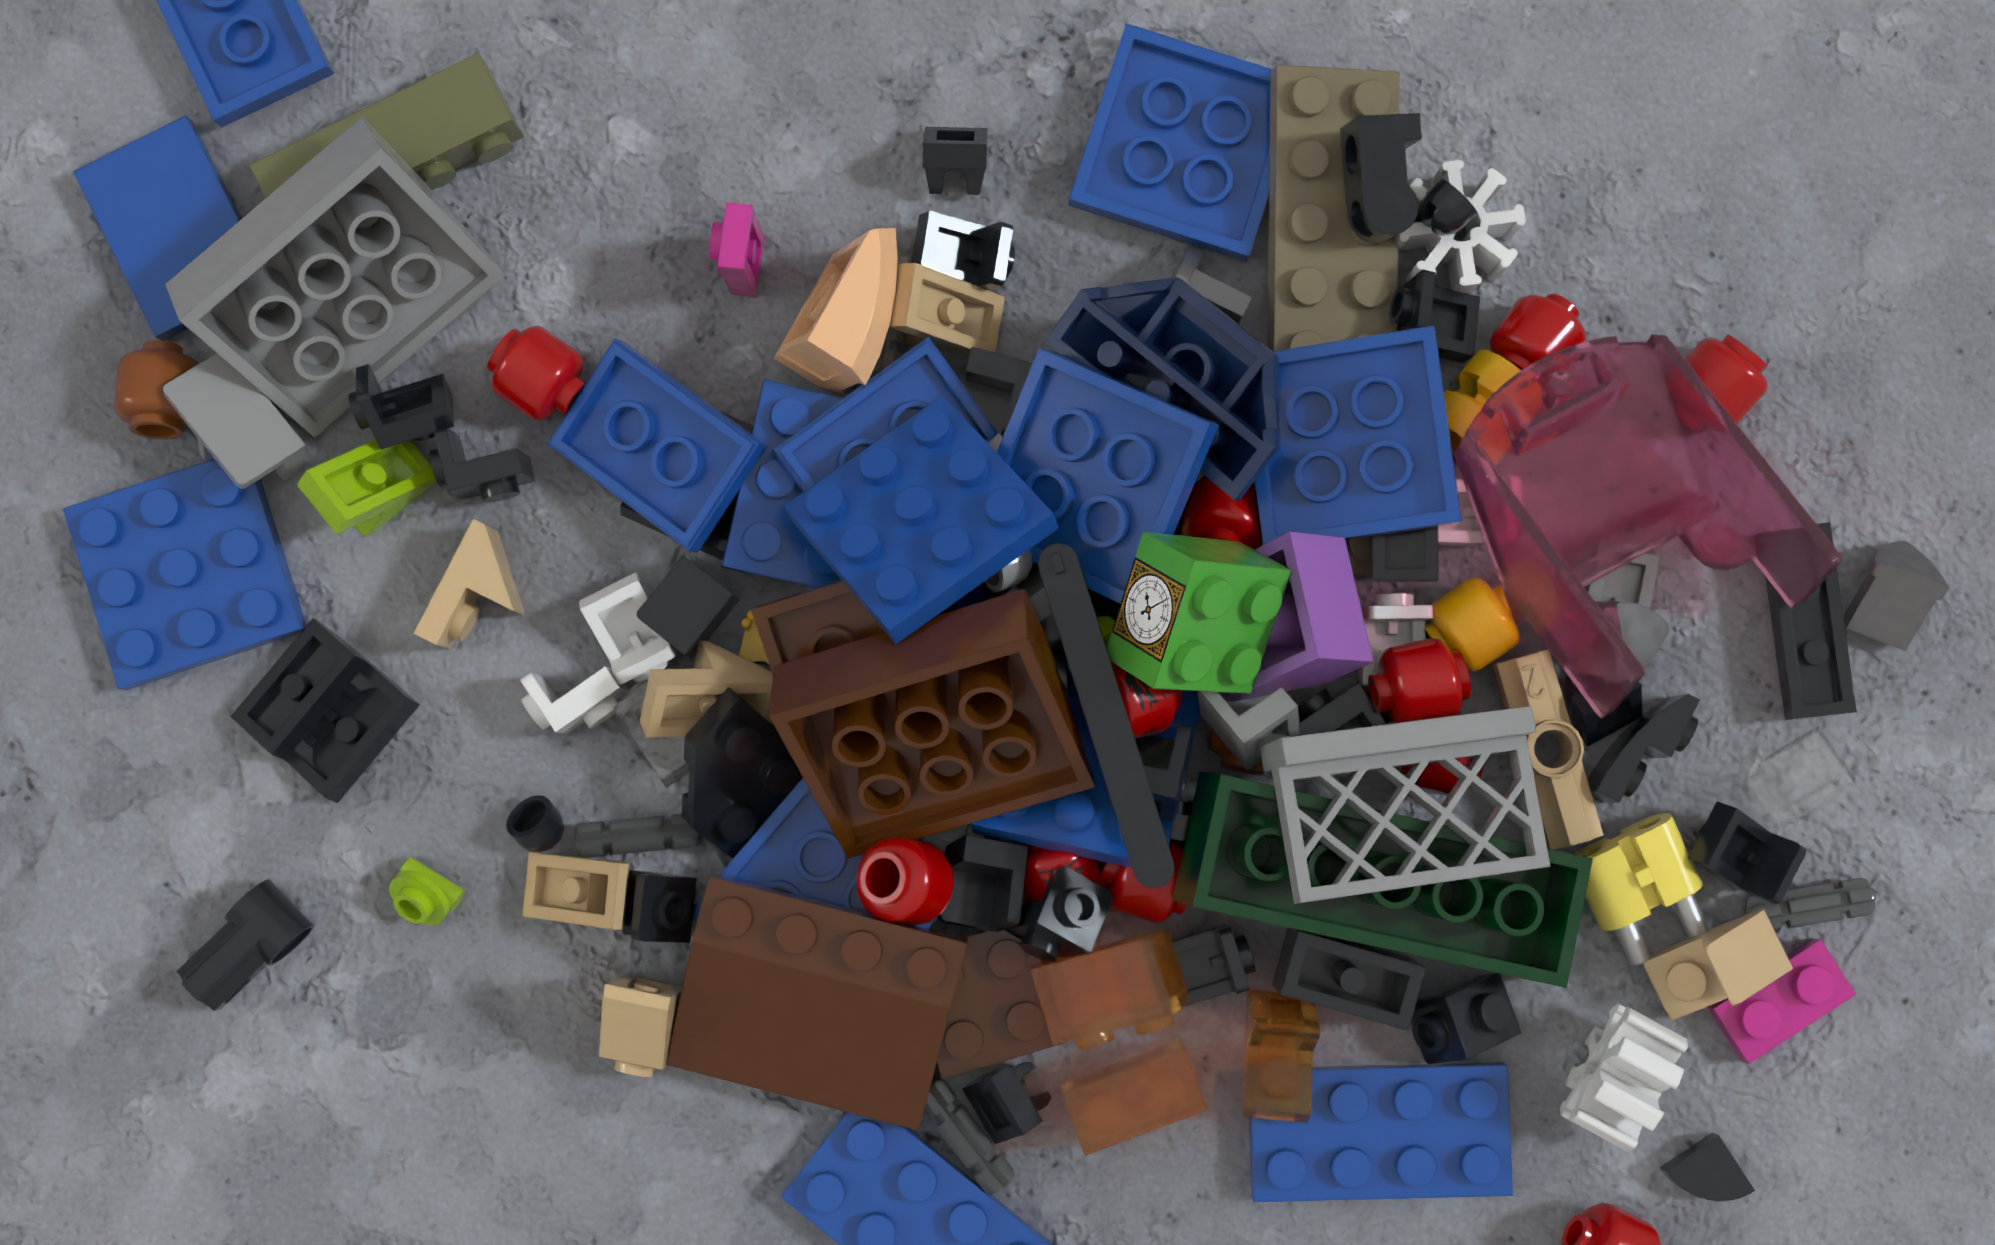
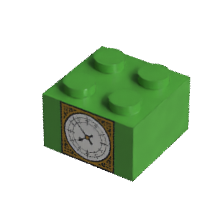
[1107,531,1292,694]

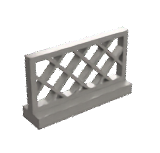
[1260,706,1550,904]

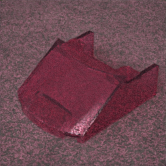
[1454,334,1842,718]

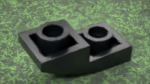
[1587,694,1700,803]

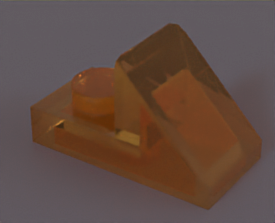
[1242,989,1320,1123]

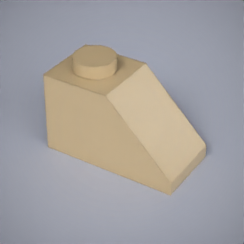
[599,974,683,1077]

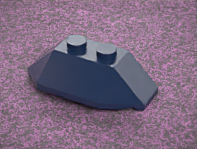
[1044,277,1279,501]

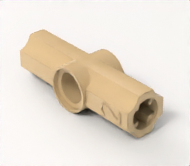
[1492,649,1603,850]

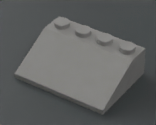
[165,117,506,438]

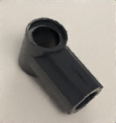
[177,879,314,1011]

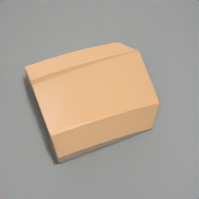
[773,228,898,395]

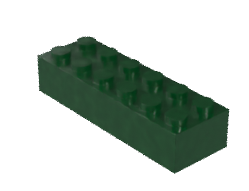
[1172,771,1593,988]

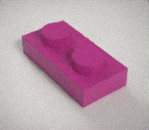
[709,202,765,297]
[1706,938,1856,1064]

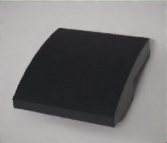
[230,618,420,803]

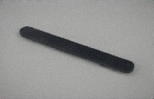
[1038,543,1175,888]

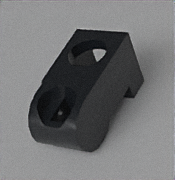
[1340,113,1422,243]

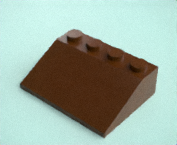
[769,589,1095,859]
[666,874,968,1131]

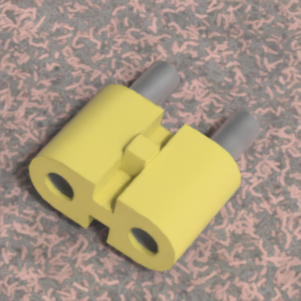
[1574,813,1709,965]

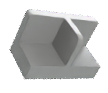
[163,353,306,489]

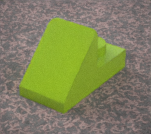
[297,439,436,536]

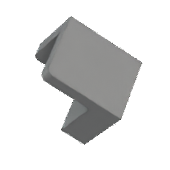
[1197,687,1300,770]

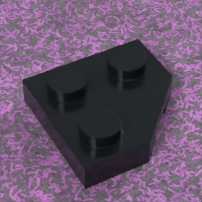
[682,687,803,859]

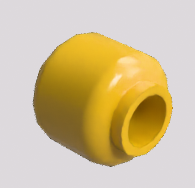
[1424,577,1524,672]

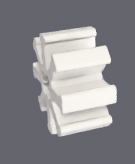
[1395,160,1526,294]
[1560,1004,1688,1152]

